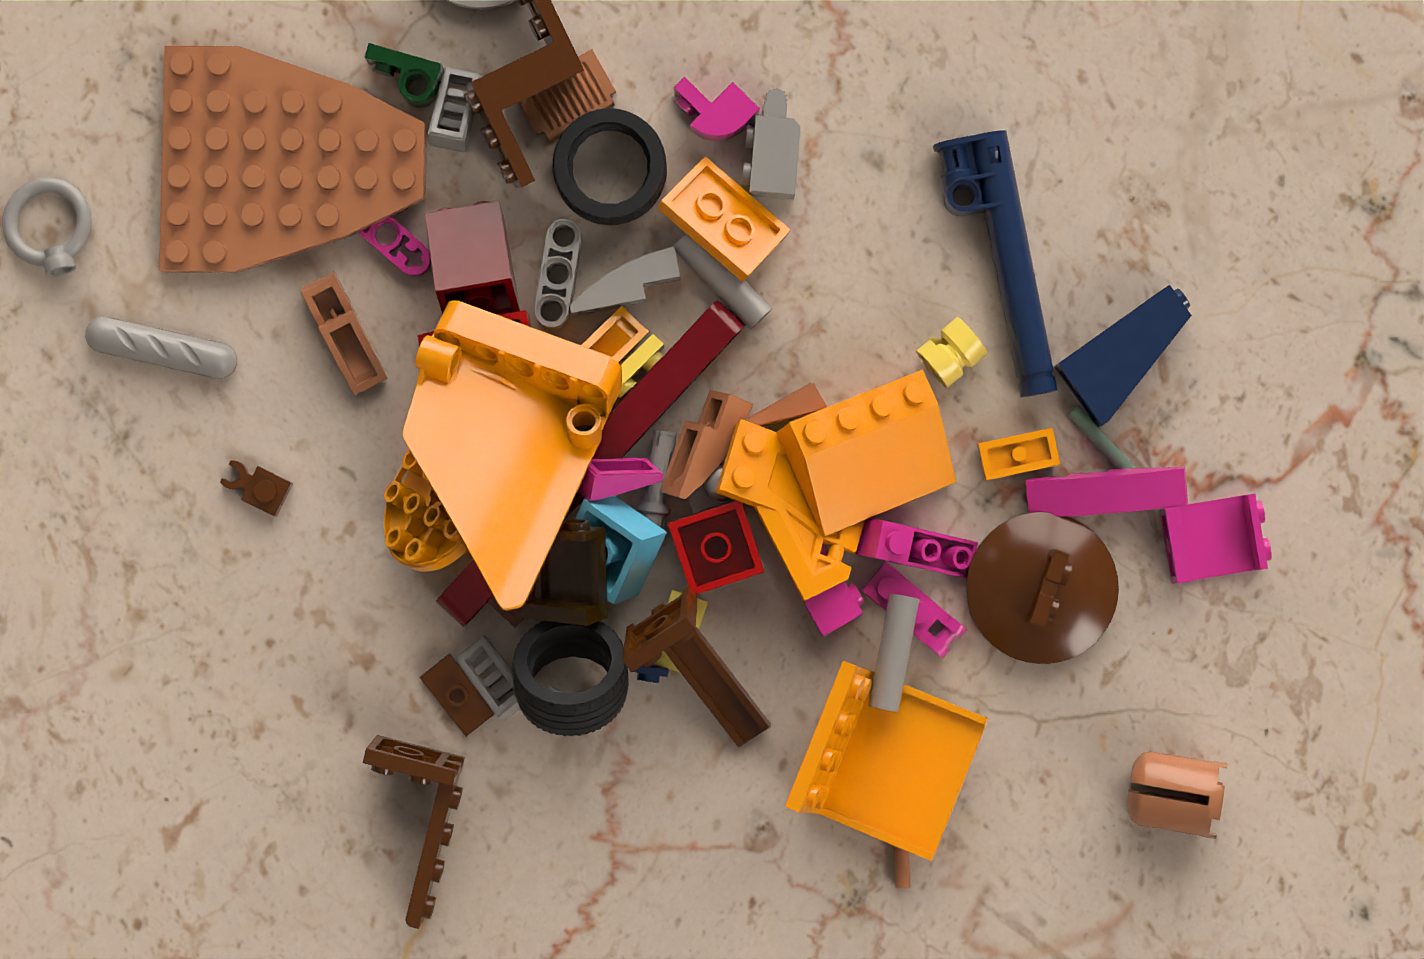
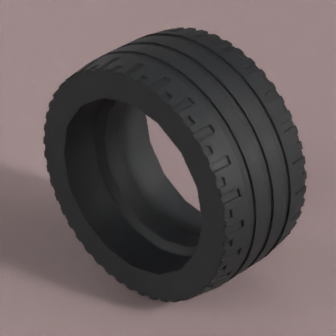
[553,108,667,225]
[512,621,629,736]

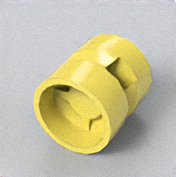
[916,317,988,388]

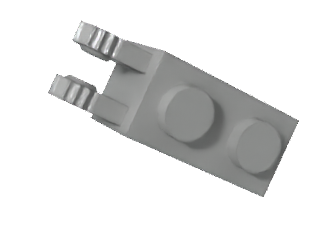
[742,87,801,200]

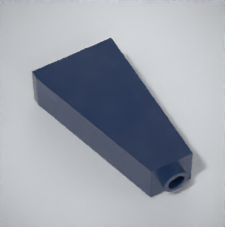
[1054,284,1192,427]

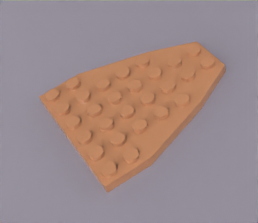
[159,46,427,273]

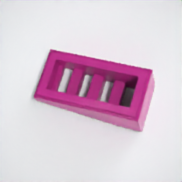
[578,458,664,501]

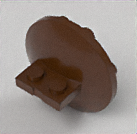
[966,512,1119,664]

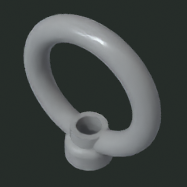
[2,177,92,277]

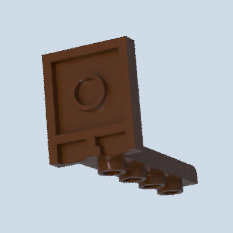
[622,585,771,748]
[362,735,465,929]

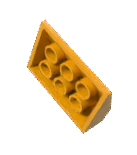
[777,369,956,537]

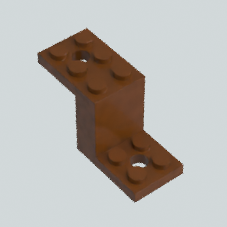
[463,0,584,187]

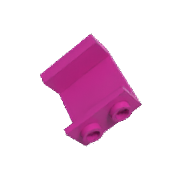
[1159,493,1272,584]

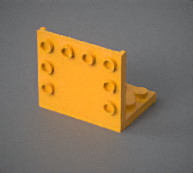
[785,661,989,861]

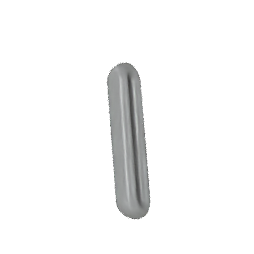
[85,316,237,379]

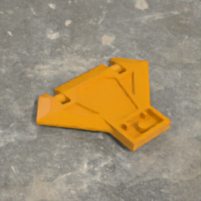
[715,392,865,601]

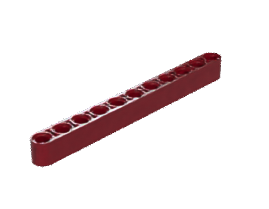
[436,300,745,627]

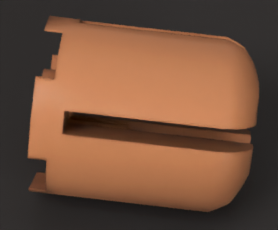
[1126,751,1227,839]

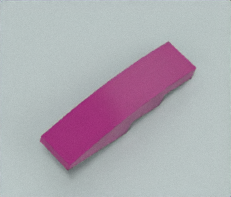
[1026,467,1188,517]

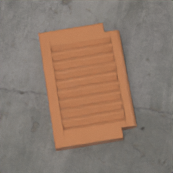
[519,49,616,142]

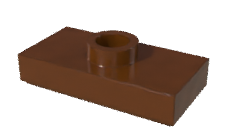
[419,653,494,737]

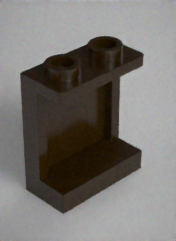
[522,519,608,626]

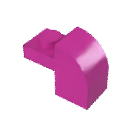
[674,76,760,141]

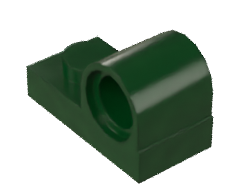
[364,43,444,108]

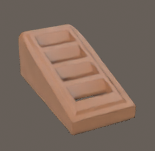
[747,382,827,427]

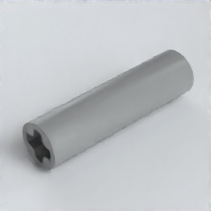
[673,233,772,329]
[869,593,920,712]

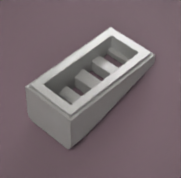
[428,67,482,152]
[455,635,520,720]

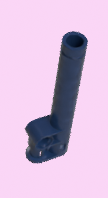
[933,130,1058,398]

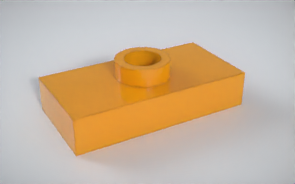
[977,427,1061,481]

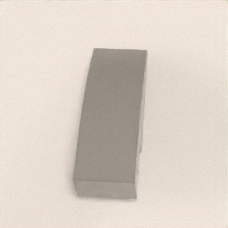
[570,247,681,316]

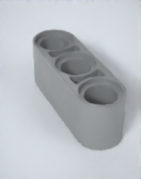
[534,219,582,331]

